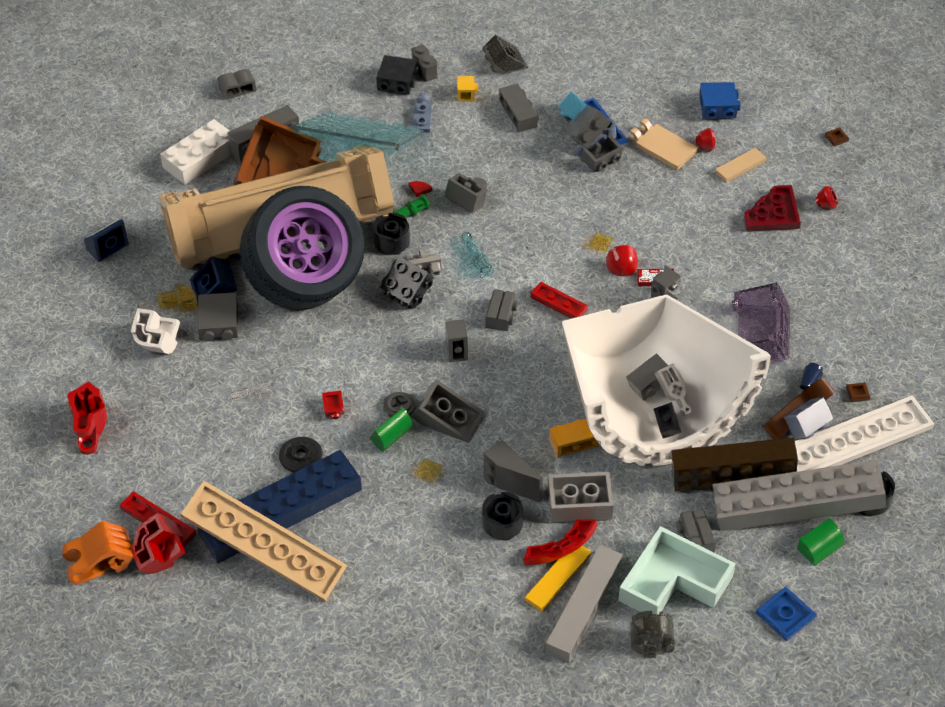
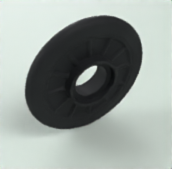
[279,437,323,472]

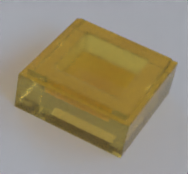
[589,232,613,253]
[415,458,442,483]

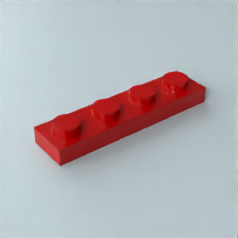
[120,491,196,547]

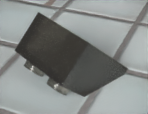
[482,34,529,74]

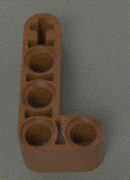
[762,377,835,439]

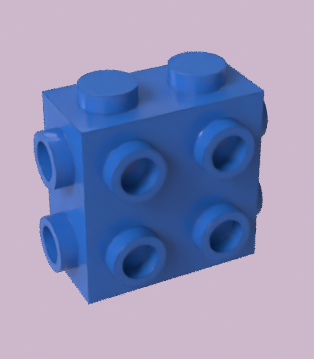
[699,82,741,119]

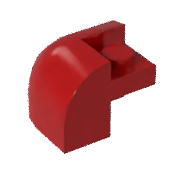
[131,513,186,574]

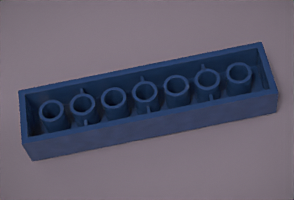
[197,449,362,564]

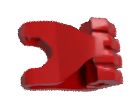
[67,381,107,455]

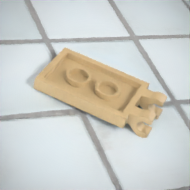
[629,118,698,170]

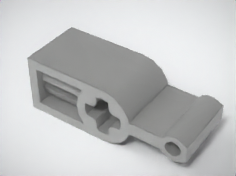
[654,363,691,416]

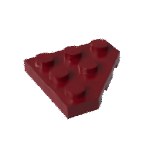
[744,185,801,231]

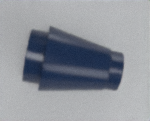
[800,363,823,390]

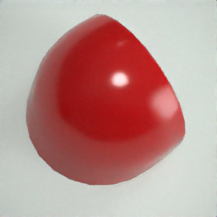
[606,245,638,276]

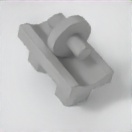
[408,248,441,276]

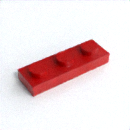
[530,282,588,319]

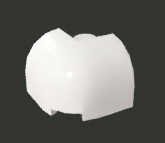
[131,308,180,354]

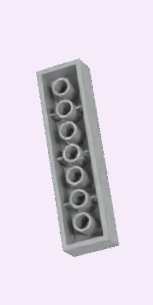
[713,460,886,531]

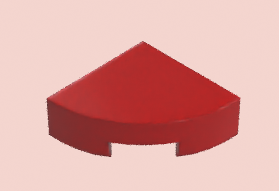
[409,181,433,197]

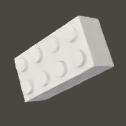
[160,119,231,185]

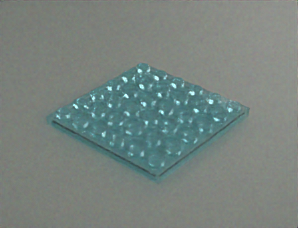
[295,111,424,151]

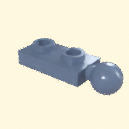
[413,93,431,133]

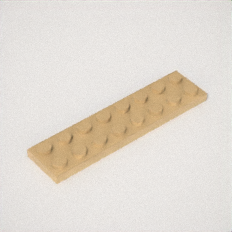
[181,481,348,602]

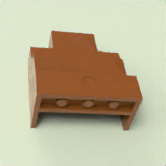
[232,116,327,186]

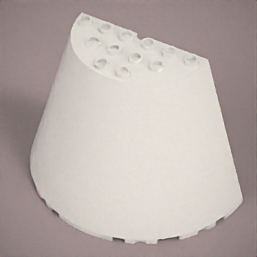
[562,295,771,466]

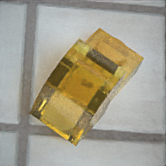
[157,285,198,312]

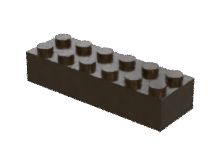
[671,437,798,493]

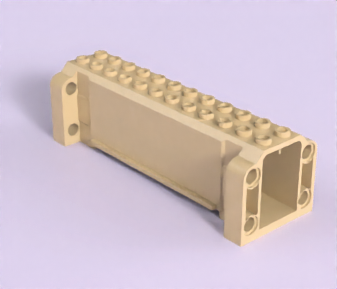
[158,143,394,269]

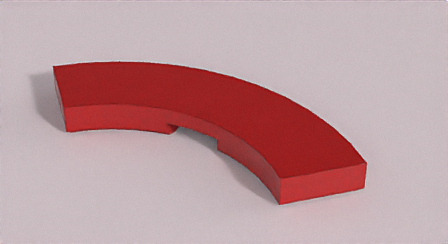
[523,519,597,566]

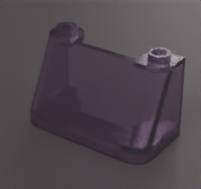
[732,282,790,361]

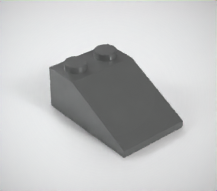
[411,379,484,442]
[483,440,543,502]

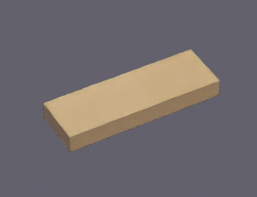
[715,148,767,183]

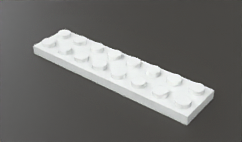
[795,395,934,472]

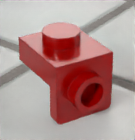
[322,390,344,419]

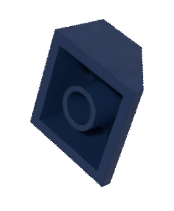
[84,219,129,262]
[190,256,237,306]

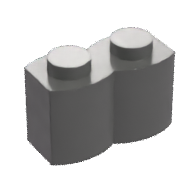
[411,45,437,82]
[217,69,256,99]

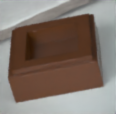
[825,127,849,146]
[846,382,871,402]

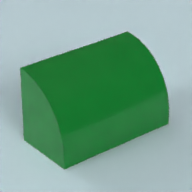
[369,407,412,452]
[797,518,844,566]

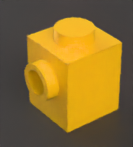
[457,76,478,101]

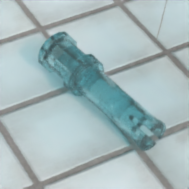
[461,232,494,278]

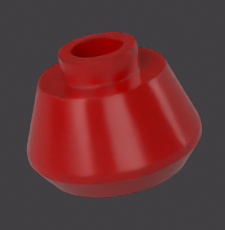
[695,128,715,152]
[815,186,838,209]

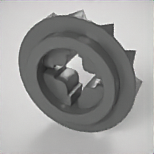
[384,392,415,417]

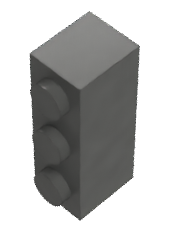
[499,83,539,132]

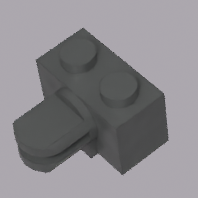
[445,173,487,213]

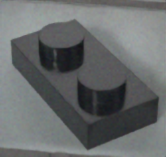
[653,402,682,439]

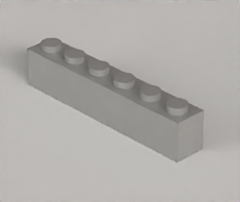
[544,545,623,663]

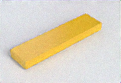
[525,546,592,612]

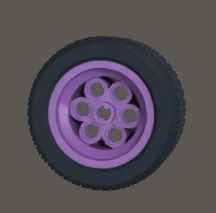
[240,186,365,310]

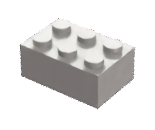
[547,472,614,523]

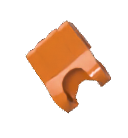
[62,521,133,584]

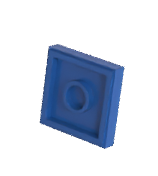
[755,586,817,641]

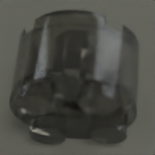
[630,611,675,658]

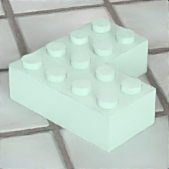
[618,526,736,620]

